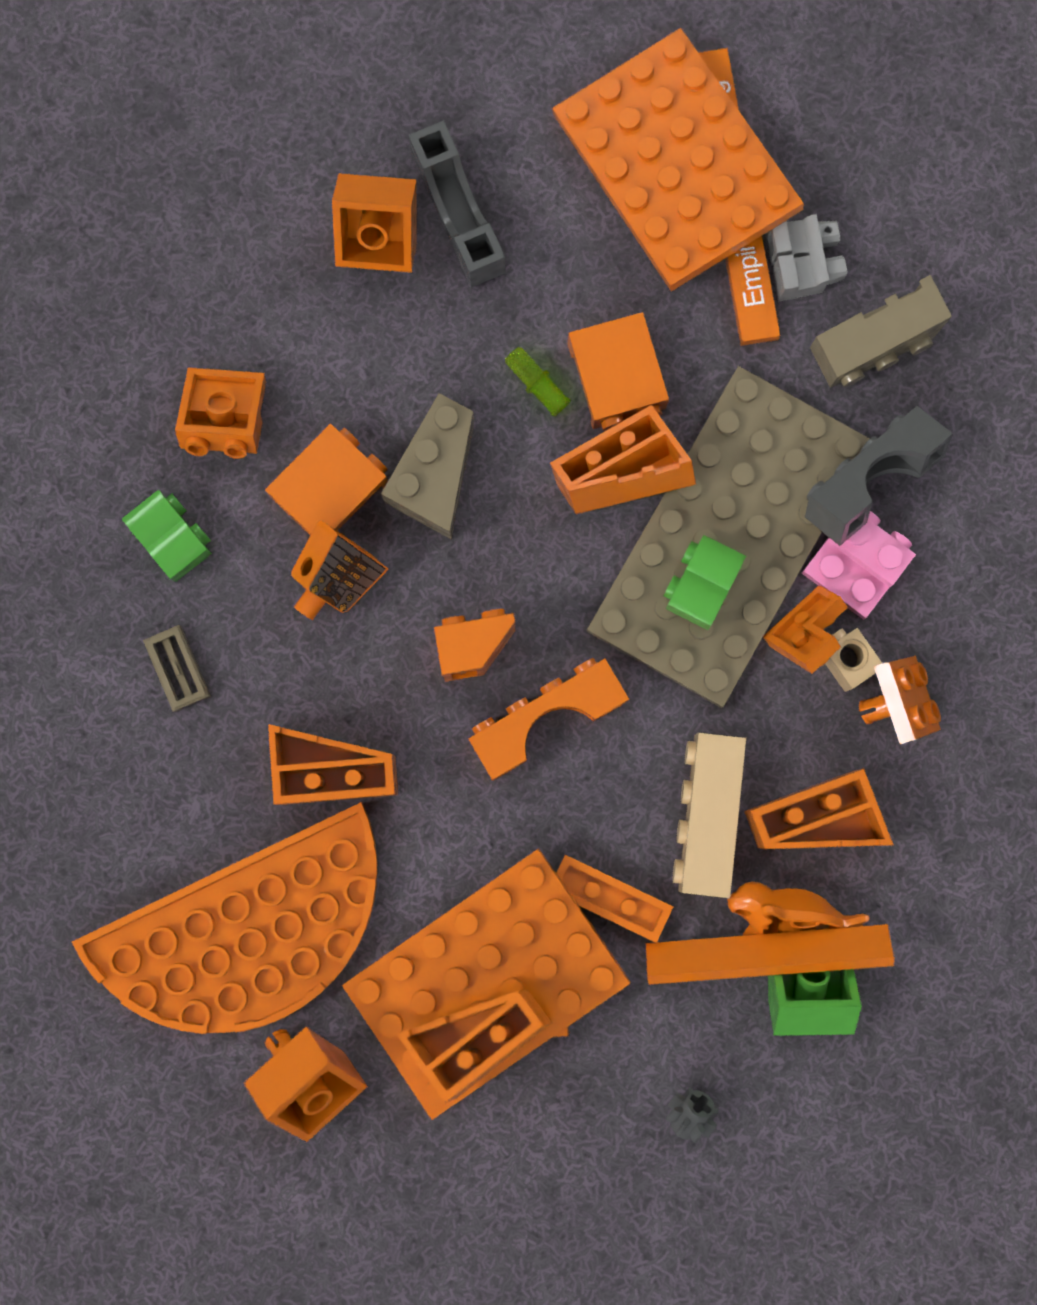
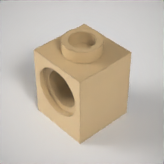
[825,628,883,692]

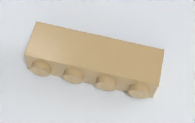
[672,733,746,898]

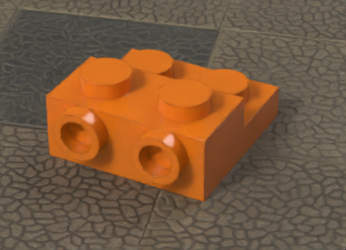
[175,368,266,459]

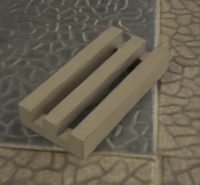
[143,625,211,712]

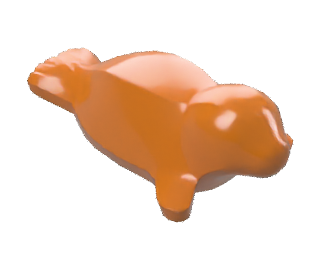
[727,881,870,936]

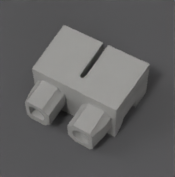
[765,214,847,302]

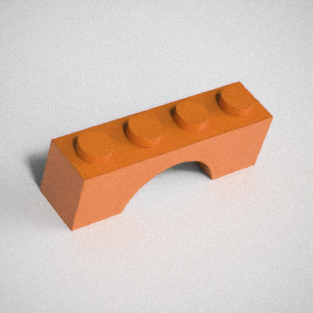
[468,658,629,781]

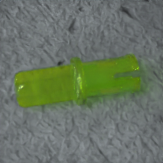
[505,347,571,417]

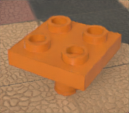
[859,656,941,744]

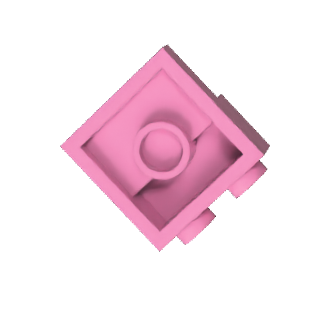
[802,511,916,620]

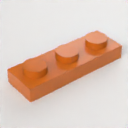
[556,854,673,943]

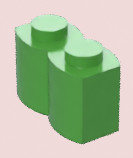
[122,489,212,582]
[663,535,746,630]

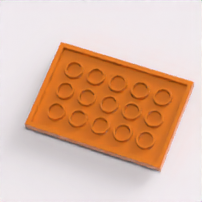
[552,28,804,292]
[342,848,631,1120]

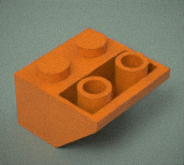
[434,609,515,682]

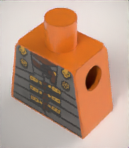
[291,519,388,620]

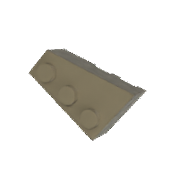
[810,275,952,388]
[381,393,474,540]

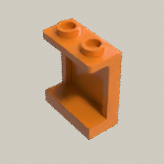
[567,312,669,431]
[265,423,388,535]

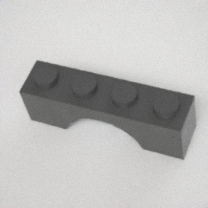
[408,120,506,288]
[805,406,953,546]

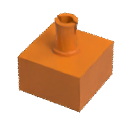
[332,173,417,273]
[244,1027,368,1142]

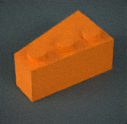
[550,405,696,514]
[268,724,398,805]
[744,769,893,849]
[397,989,552,1103]

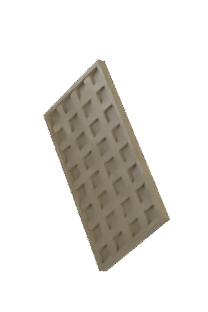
[586,366,870,708]

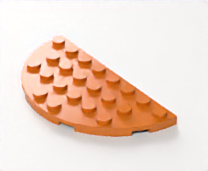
[72,802,378,1034]

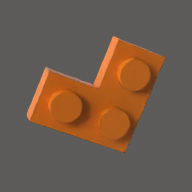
[763,585,848,674]

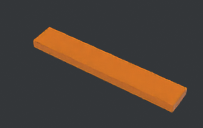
[646,924,894,985]

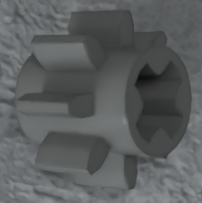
[666,1087,719,1143]

